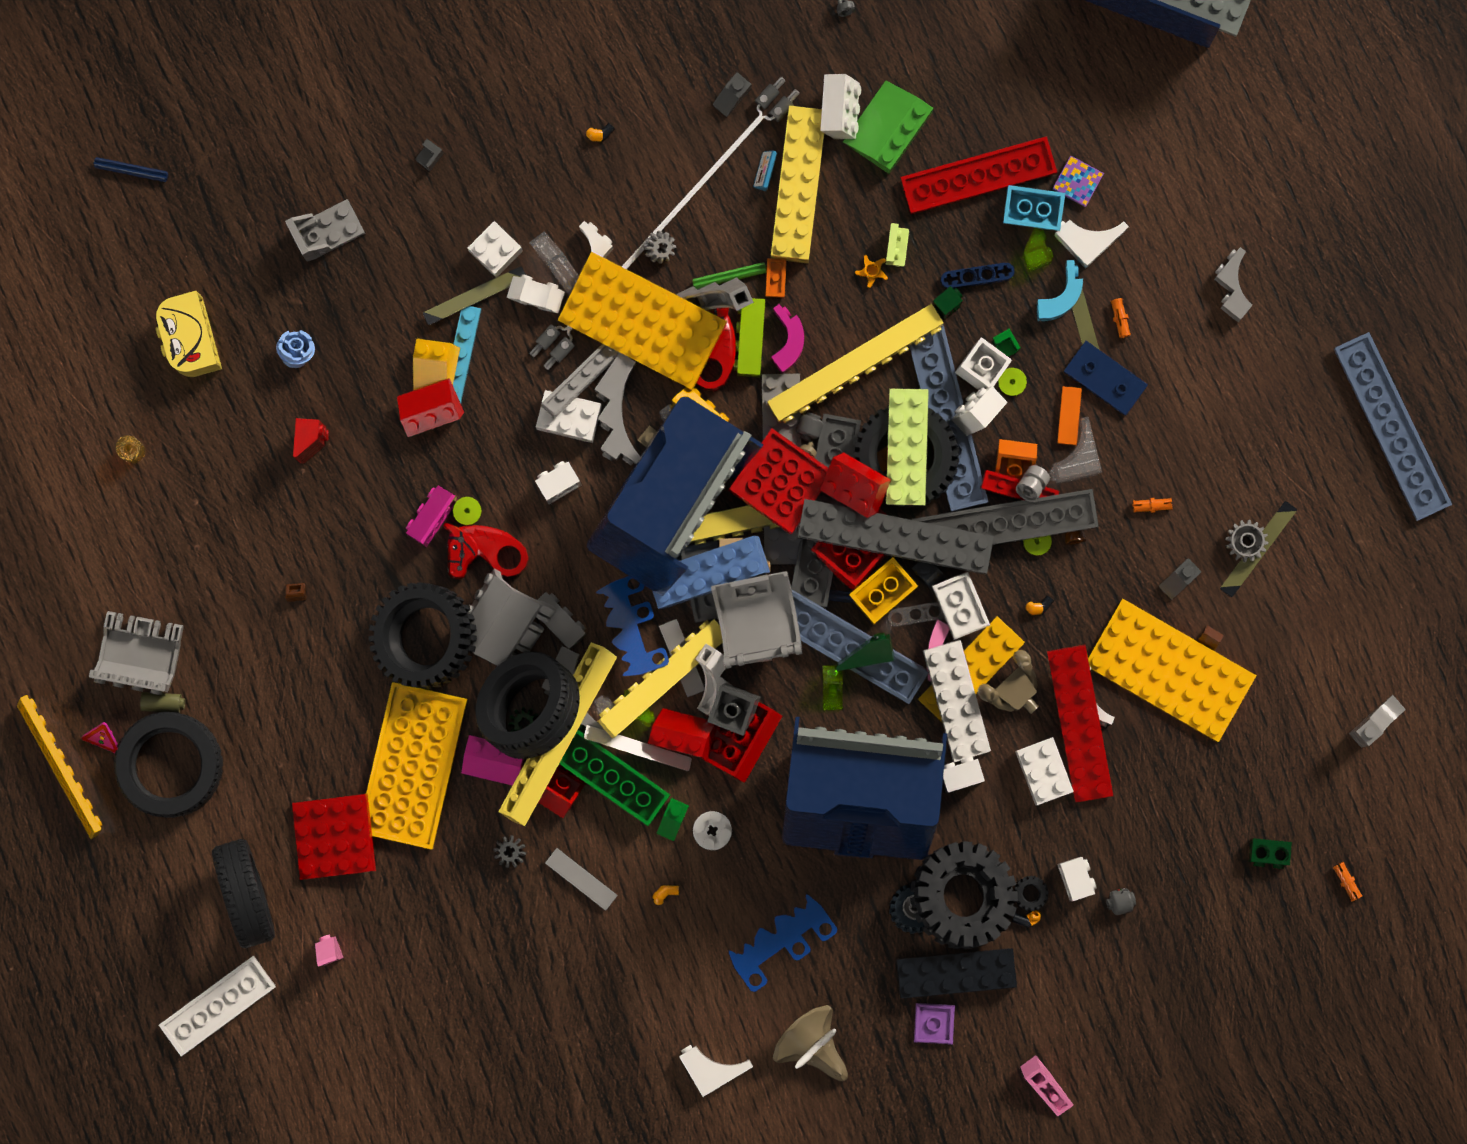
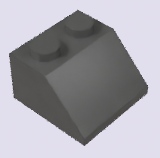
[707,683,761,736]

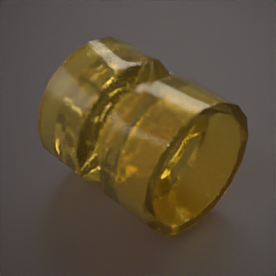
[116,435,145,463]

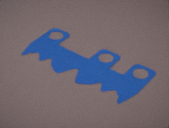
[596,576,669,676]
[729,895,837,992]

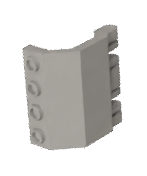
[467,568,556,666]
[89,611,183,695]

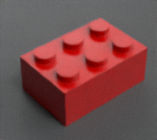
[820,453,891,518]

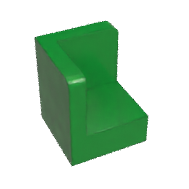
[992,328,1021,357]

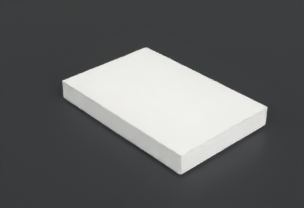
[932,572,990,640]

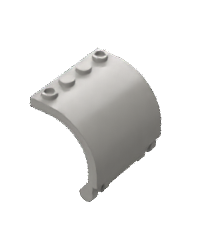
[711,571,802,669]

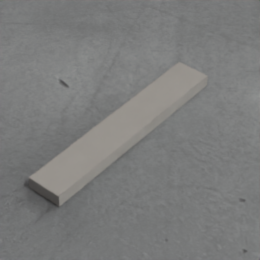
[541,344,619,418]

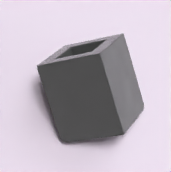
[415,139,444,171]

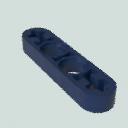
[941,263,1014,289]

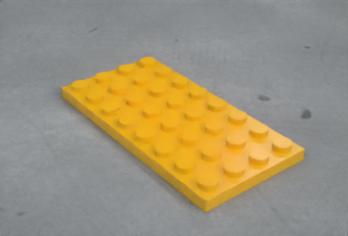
[558,252,727,390]
[1088,599,1257,742]
[366,682,468,850]

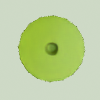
[998,368,1027,396]
[453,497,481,525]
[1023,536,1052,556]

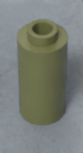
[140,692,185,713]

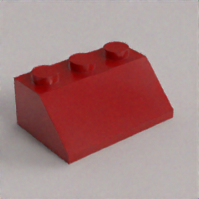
[397,378,464,437]
[293,418,329,464]
[648,708,717,760]
[538,764,586,818]

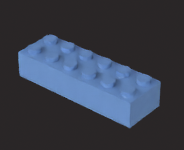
[652,536,770,609]

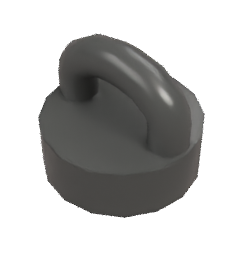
[836,0,856,17]

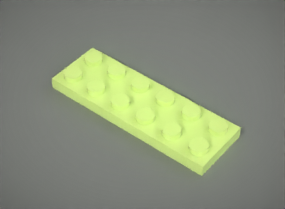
[886,389,929,506]

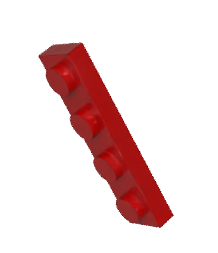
[980,470,1059,501]

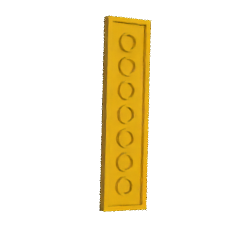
[17,695,102,839]

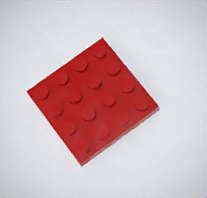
[728,428,828,534]
[292,794,376,880]

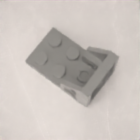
[285,199,365,261]

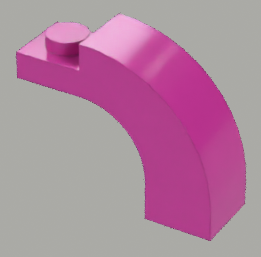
[771,304,804,374]

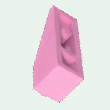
[315,934,343,966]
[1020,1056,1073,1116]

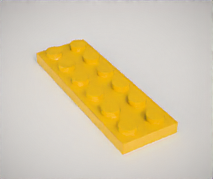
[918,616,1025,722]

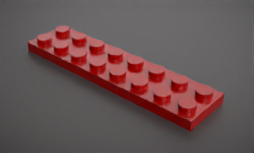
[900,136,1057,214]
[1047,644,1113,803]

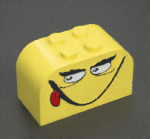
[156,291,222,377]

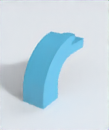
[1037,260,1083,321]

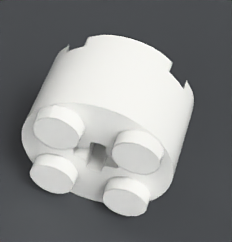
[693,811,732,850]

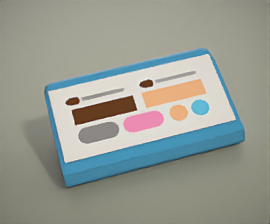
[753,151,777,191]

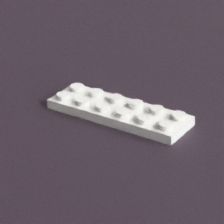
[923,640,991,762]
[159,956,276,1056]

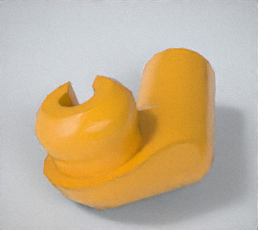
[653,885,679,905]

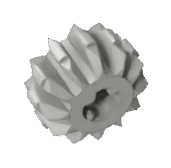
[643,231,676,263]

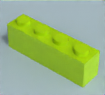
[734,298,765,377]

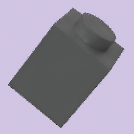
[713,72,752,117]
[1158,558,1201,600]

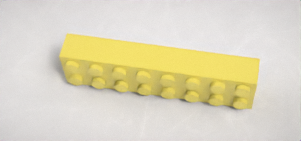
[771,106,824,263]

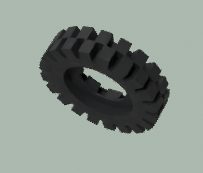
[910,841,1018,949]

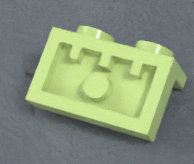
[886,223,909,267]

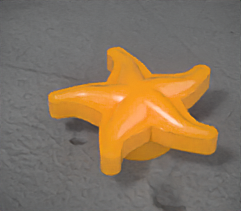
[855,255,888,288]

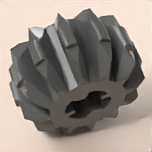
[493,835,526,868]

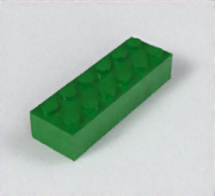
[559,730,671,827]

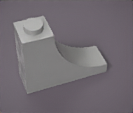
[1349,695,1406,748]

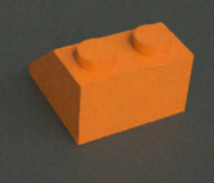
[995,439,1037,480]

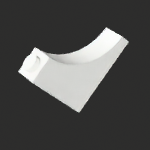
[1054,220,1129,269]
[679,1045,753,1097]

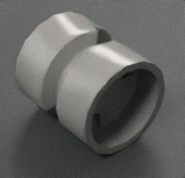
[1016,465,1050,502]

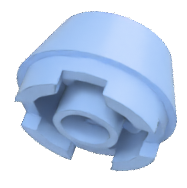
[276,330,315,368]

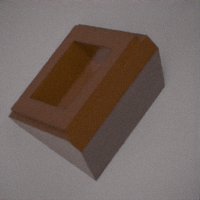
[285,583,307,602]
[1197,625,1224,651]

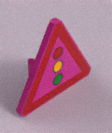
[81,722,118,753]

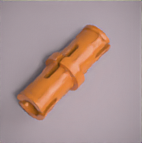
[1110,298,1131,338]
[1133,498,1172,513]
[1333,862,1363,902]

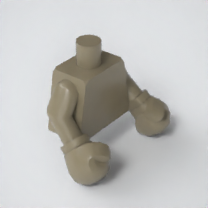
[978,650,1039,714]

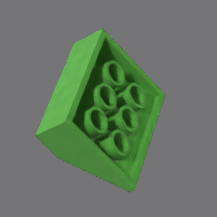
[843,81,933,174]

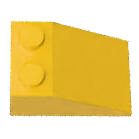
[413,339,460,390]

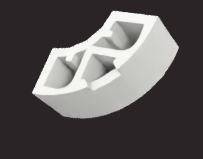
[507,274,565,313]

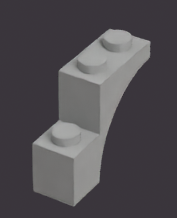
[1214,247,1252,322]

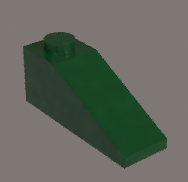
[836,633,895,671]

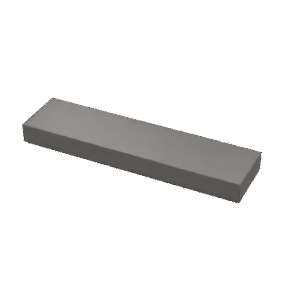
[659,619,705,697]
[545,848,618,910]

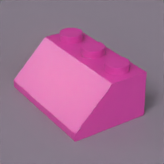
[406,486,458,547]
[461,735,524,786]

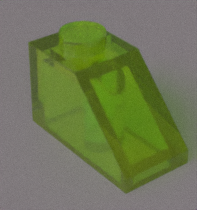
[823,666,843,710]

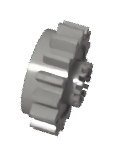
[1225,520,1268,562]

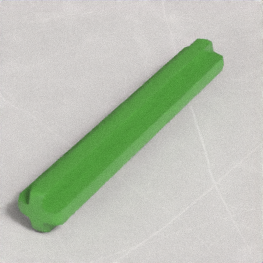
[692,262,767,289]

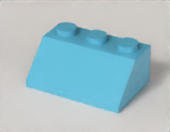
[1003,185,1065,231]

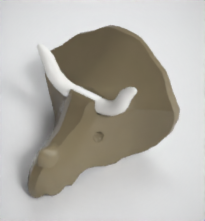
[773,1005,848,1081]

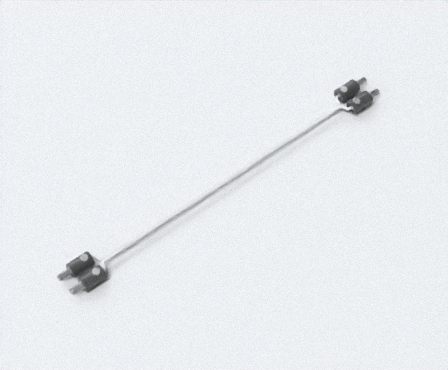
[530,77,799,370]

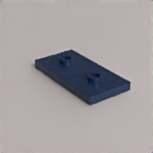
[1063,341,1148,416]

